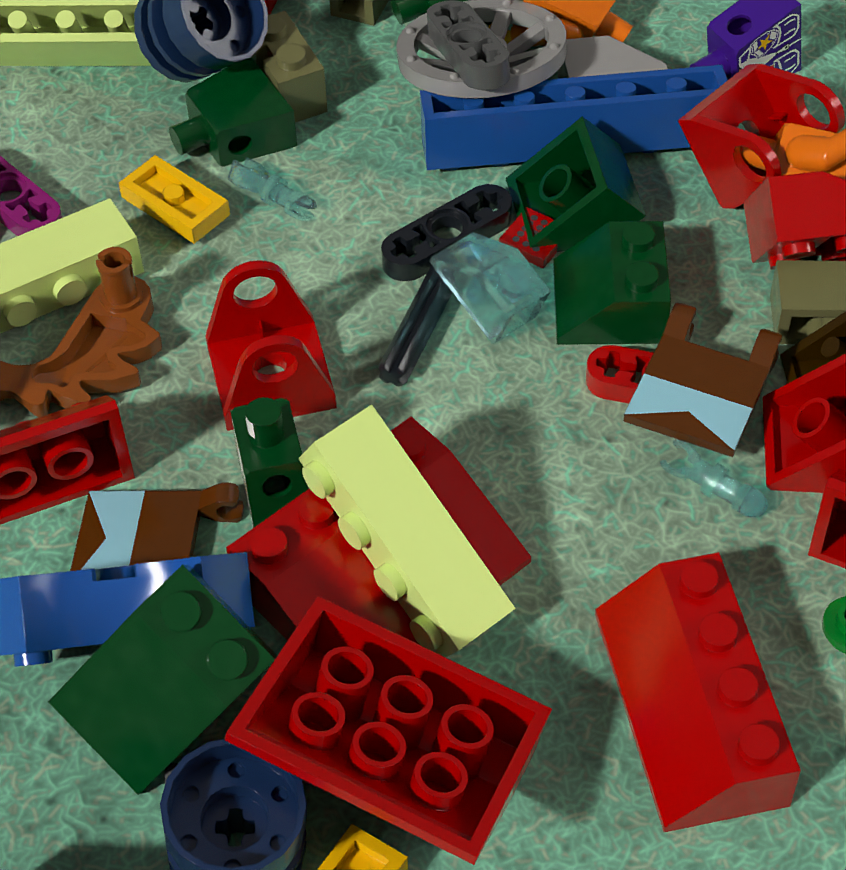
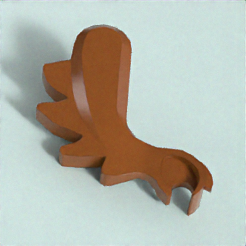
[0,247,162,417]

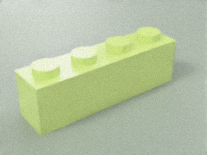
[0,0,152,66]
[0,198,144,334]
[298,404,516,657]

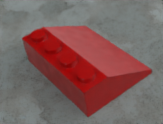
[226,416,531,645]
[225,596,552,865]

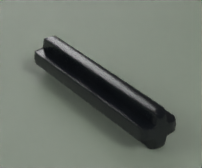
[378,256,461,387]

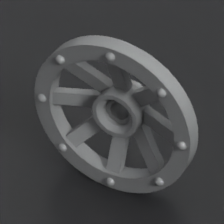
[396,0,567,98]

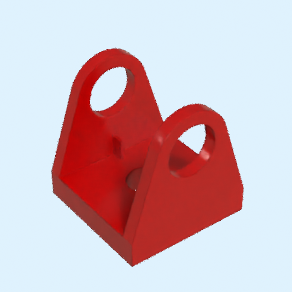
[677,63,845,209]
[205,260,337,431]

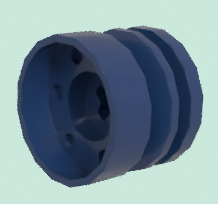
[134,0,268,83]
[160,739,307,870]

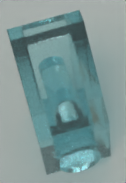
[429,232,551,344]

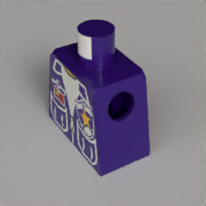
[690,0,801,80]

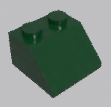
[506,116,646,252]
[553,221,671,345]

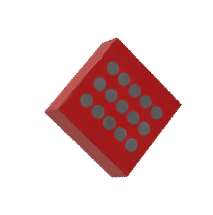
[499,207,557,269]

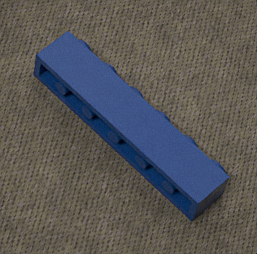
[420,65,728,171]

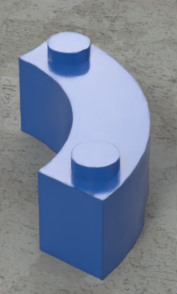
[0,552,255,667]

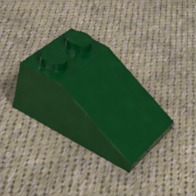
[48,564,278,795]

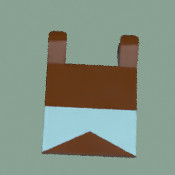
[623,302,782,457]
[70,482,244,571]

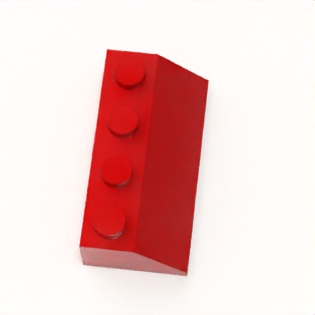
[0,395,135,525]
[595,552,801,832]

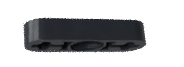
[381,184,512,281]

